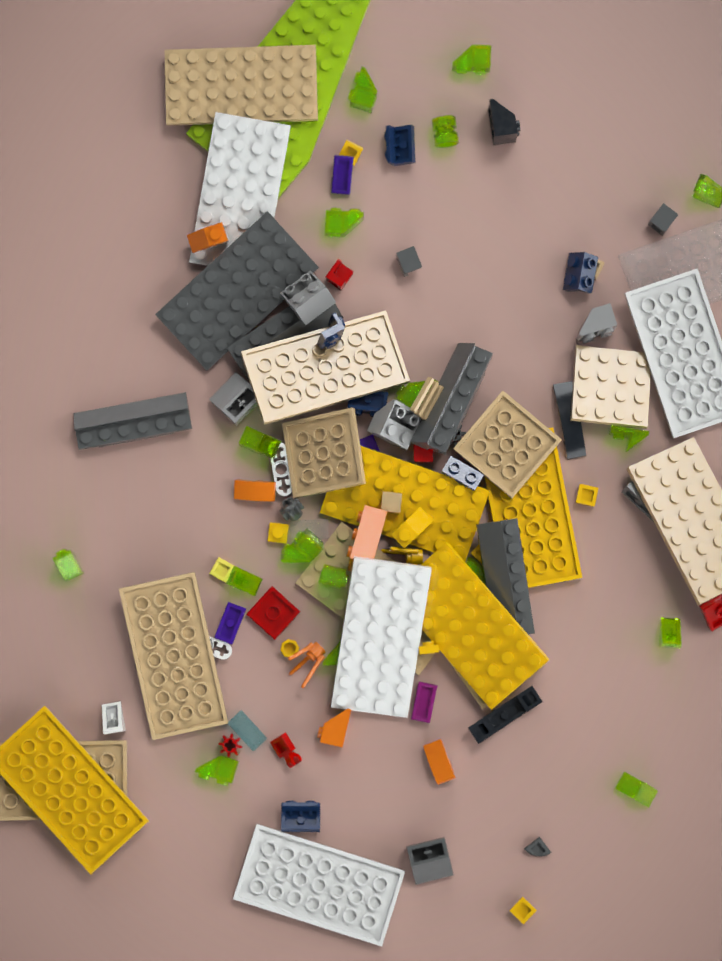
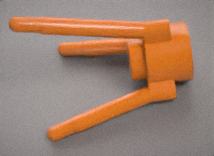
[288,642,326,688]

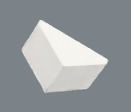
[102,701,126,734]

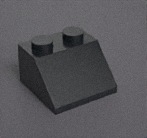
[488,99,521,145]

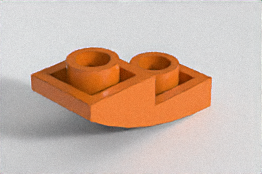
[234,479,276,502]
[423,739,456,785]

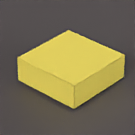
[209,557,236,583]

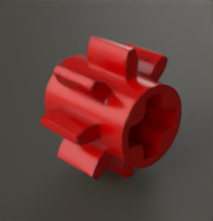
[218,733,243,757]

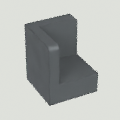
[648,203,678,236]
[396,246,422,277]

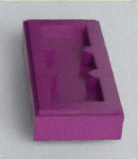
[411,681,438,723]

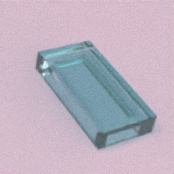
[228,710,267,751]

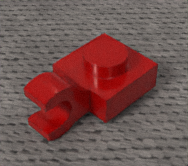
[270,732,302,768]

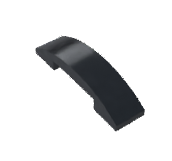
[553,381,586,459]
[468,686,543,744]

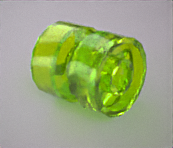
[432,115,459,148]

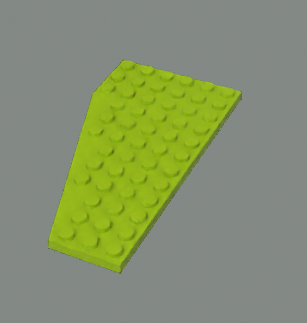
[186,0,371,199]

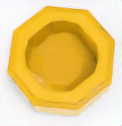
[280,639,300,657]

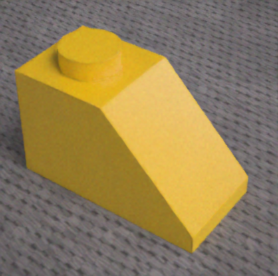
[391,507,433,548]

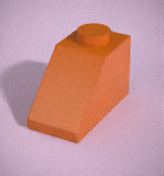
[187,222,229,253]
[317,709,351,748]

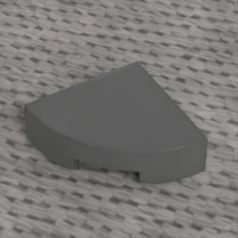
[524,837,551,856]

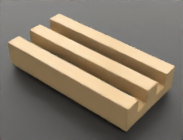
[410,377,444,420]

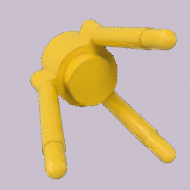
[381,547,423,565]

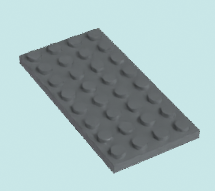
[155,211,319,370]

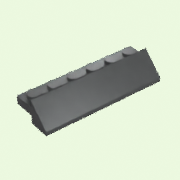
[227,304,343,381]
[410,343,493,455]
[73,392,192,450]
[476,518,535,634]

